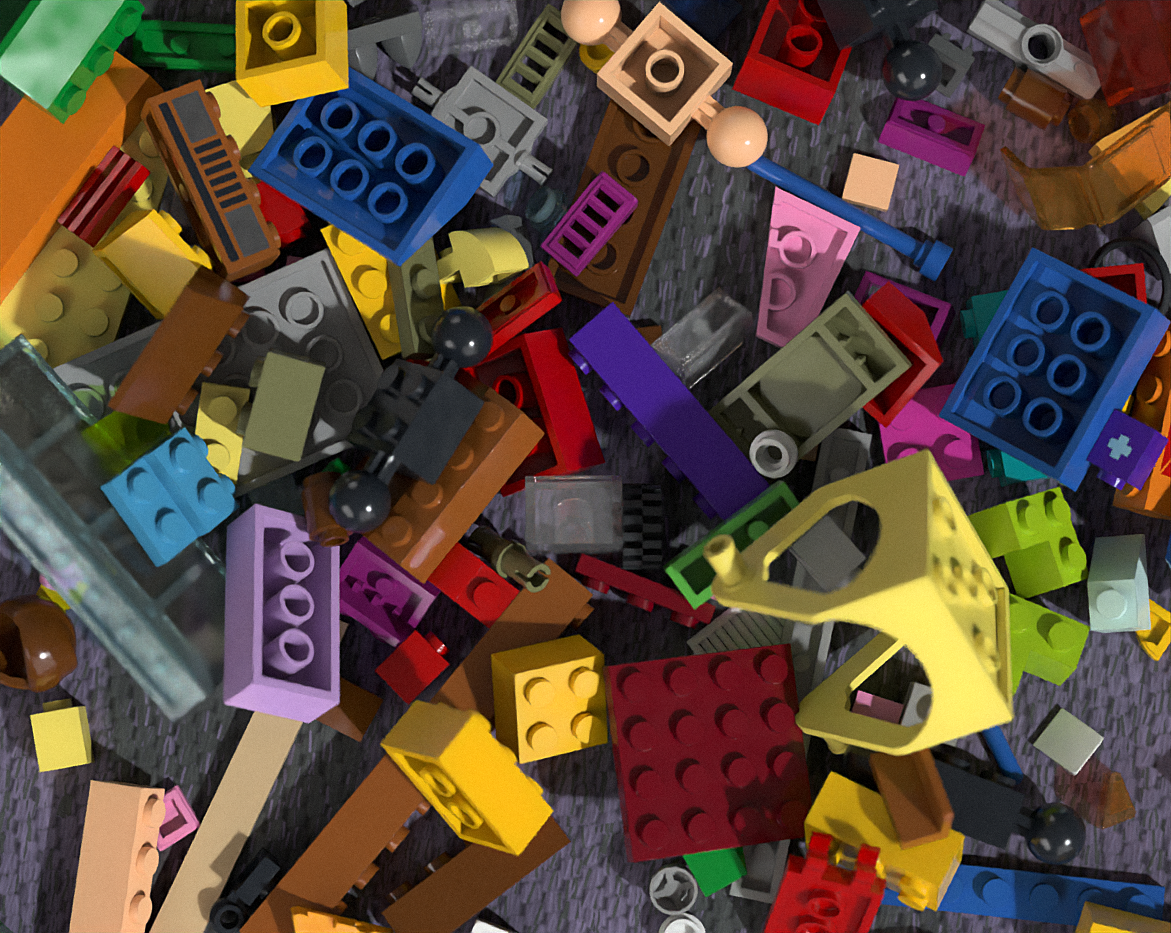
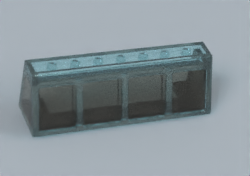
[0,334,226,723]

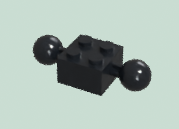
[817,0,942,101]
[328,306,493,533]
[843,744,1086,865]

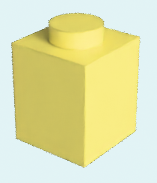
[30,698,95,772]

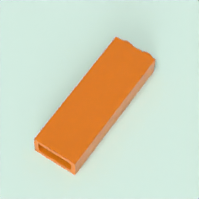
[0,51,164,305]

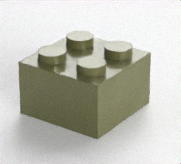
[236,347,326,462]

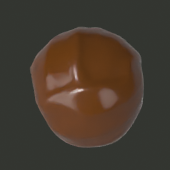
[0,594,78,693]

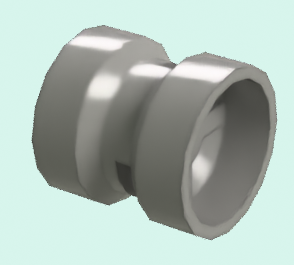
[649,863,698,915]

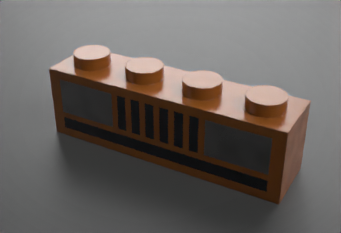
[140,79,281,282]

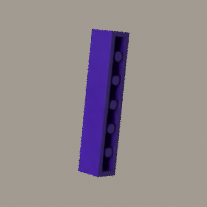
[567,302,770,521]

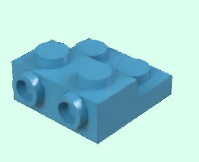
[101,427,240,567]

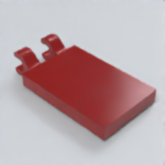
[762,831,886,933]

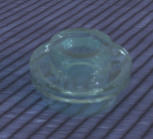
[525,186,568,233]

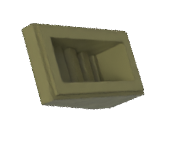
[495,4,580,110]

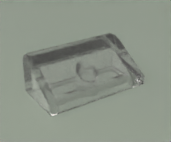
[421,0,522,58]
[651,288,754,389]

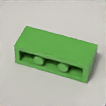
[662,480,800,609]

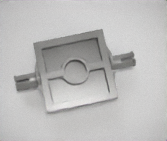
[411,66,553,199]

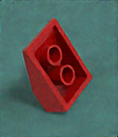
[732,0,852,126]

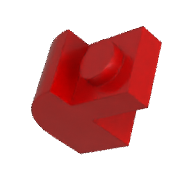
[427,542,520,629]

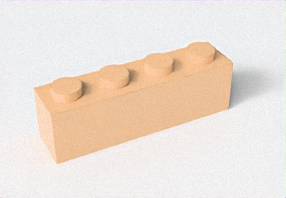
[69,780,166,933]

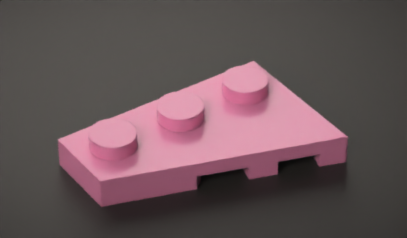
[756,187,861,348]

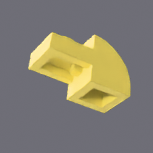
[436,227,530,288]

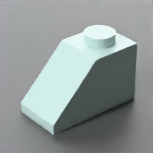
[1087,534,1151,633]

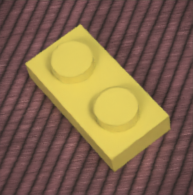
[195,381,251,484]

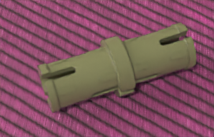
[468,525,551,593]

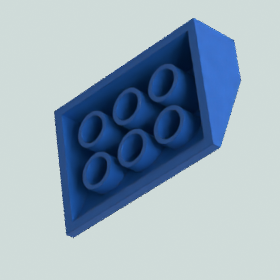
[248,66,494,267]
[938,247,1171,492]

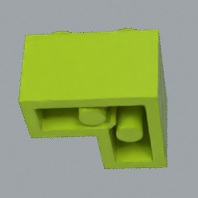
[967,486,1089,599]
[1009,593,1090,697]

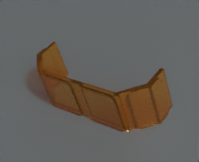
[1000,101,1171,230]

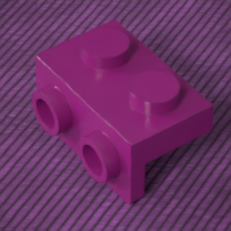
[339,536,441,648]

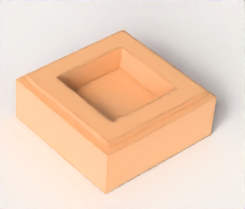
[841,153,899,212]

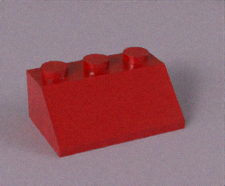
[466,327,605,497]

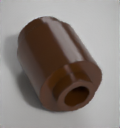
[997,66,1071,131]
[301,472,354,547]

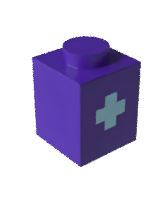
[1086,409,1169,491]

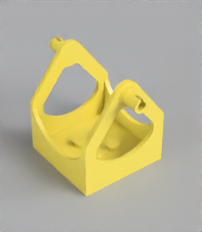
[703,449,1013,755]

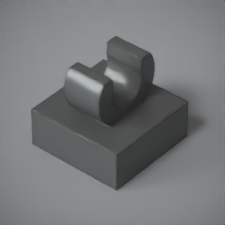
[928,33,975,98]

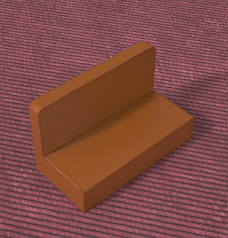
[869,747,953,850]

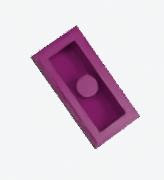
[878,97,986,177]

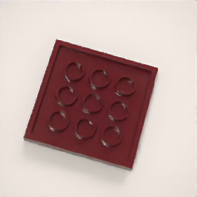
[602,643,812,863]

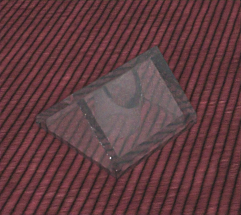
[525,475,623,556]

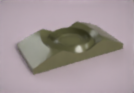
[708,291,912,485]

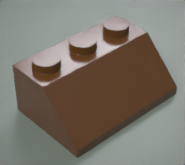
[107,264,251,424]

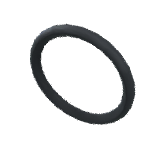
[1087,236,1171,316]

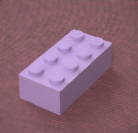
[223,504,339,723]

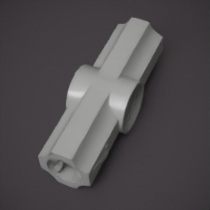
[966,0,1110,104]

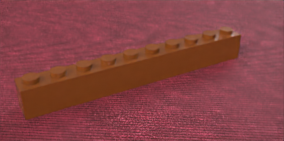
[239,558,594,933]

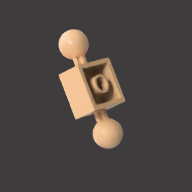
[561,0,768,168]

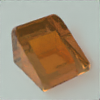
[1095,770,1137,829]

